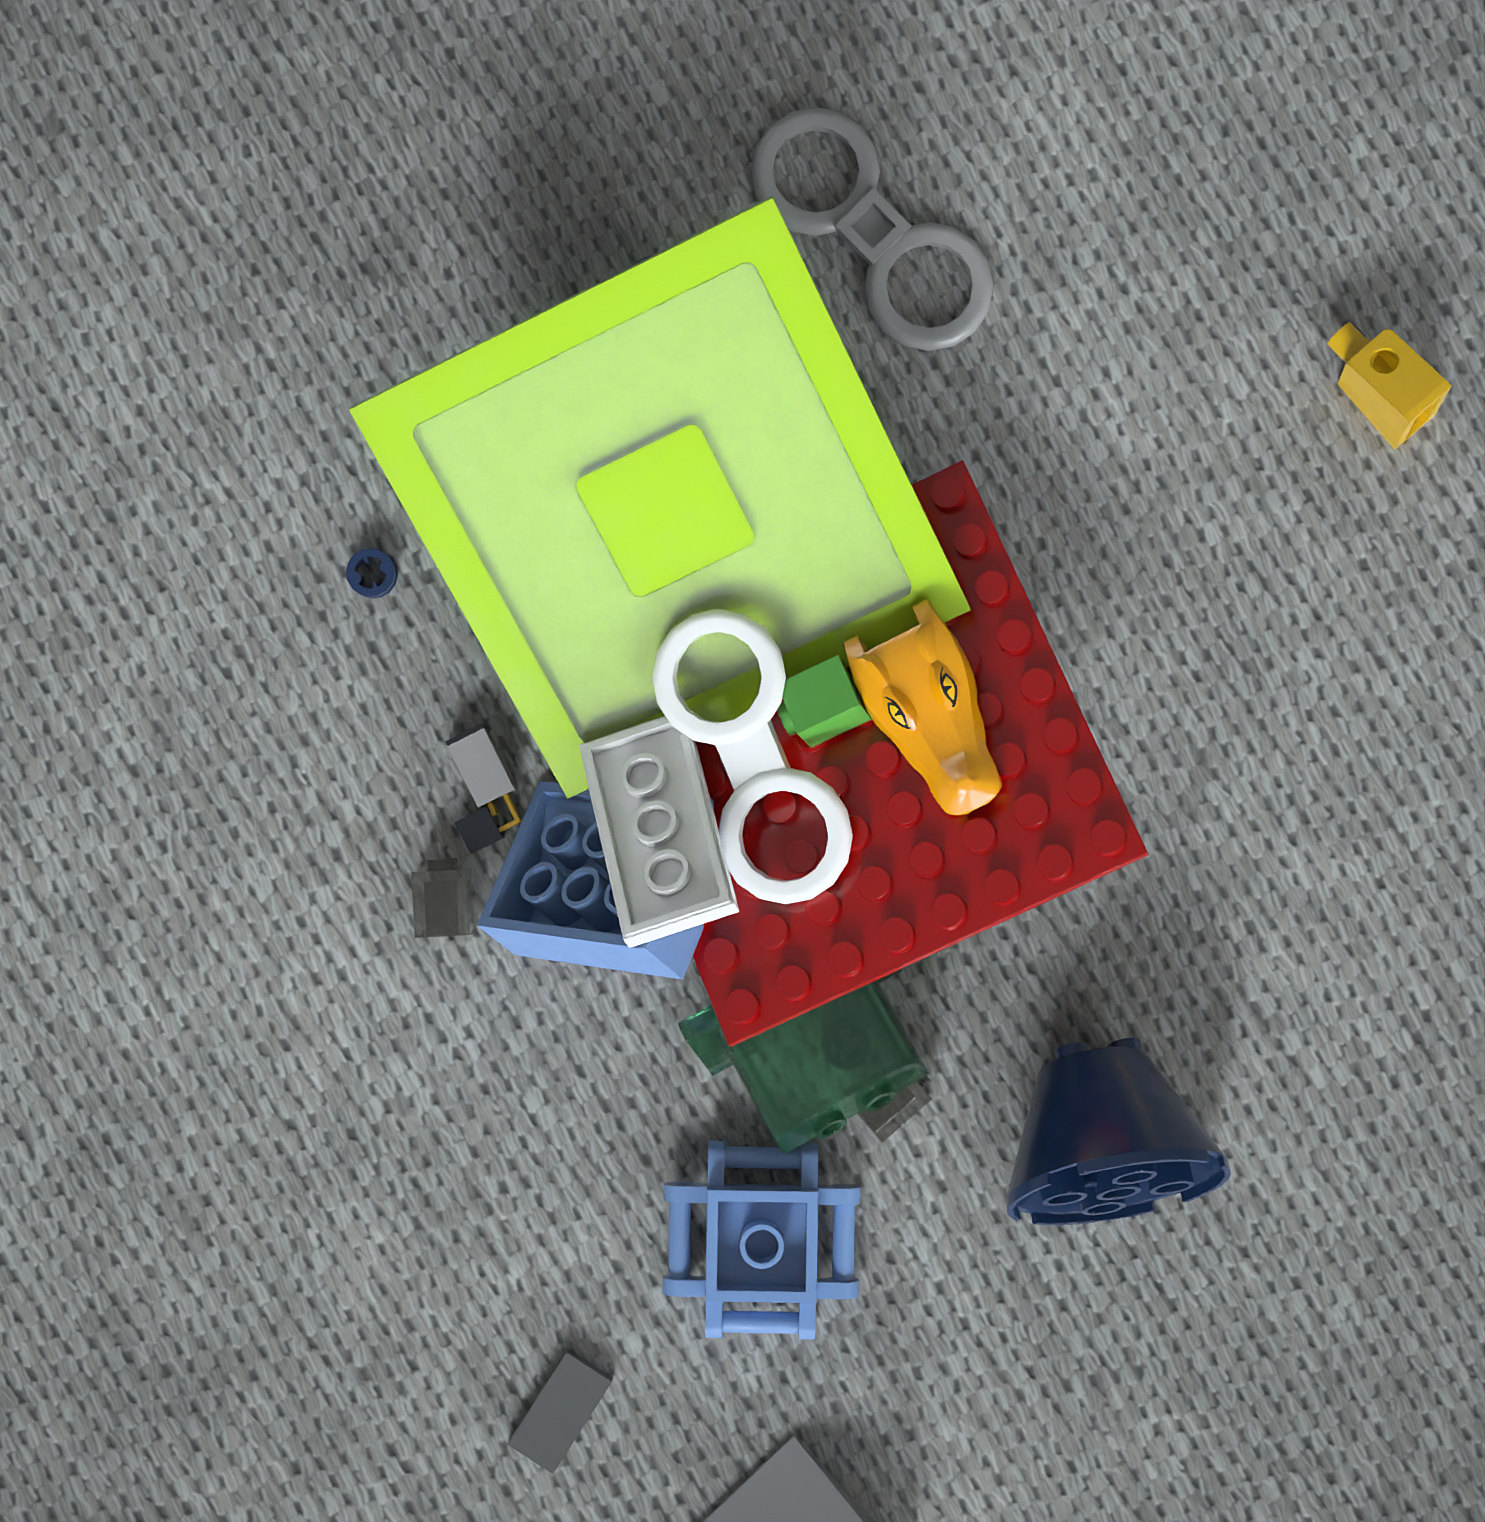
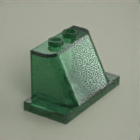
[677,969,929,1154]

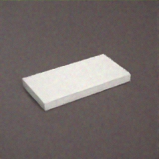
[579,716,739,948]

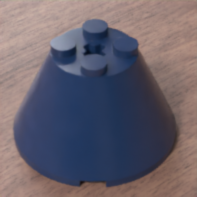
[1005,1038,1231,1225]

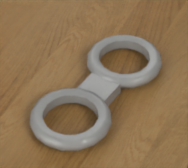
[751,107,994,351]

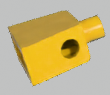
[1327,321,1452,450]

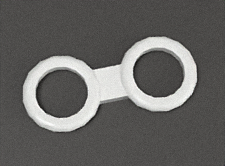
[652,609,853,904]

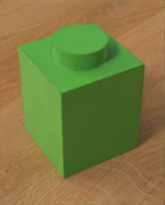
[777,655,872,747]

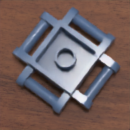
[662,1140,861,1340]

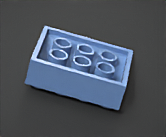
[477,781,714,980]

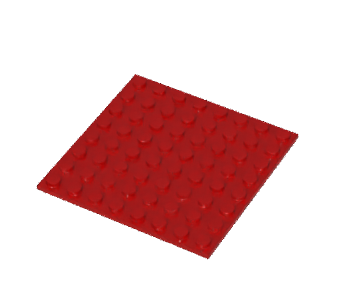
[693,460,1149,1047]

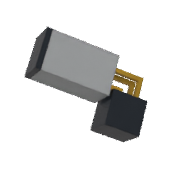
[445,723,522,854]

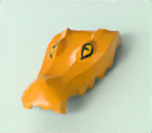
[843,599,1002,815]

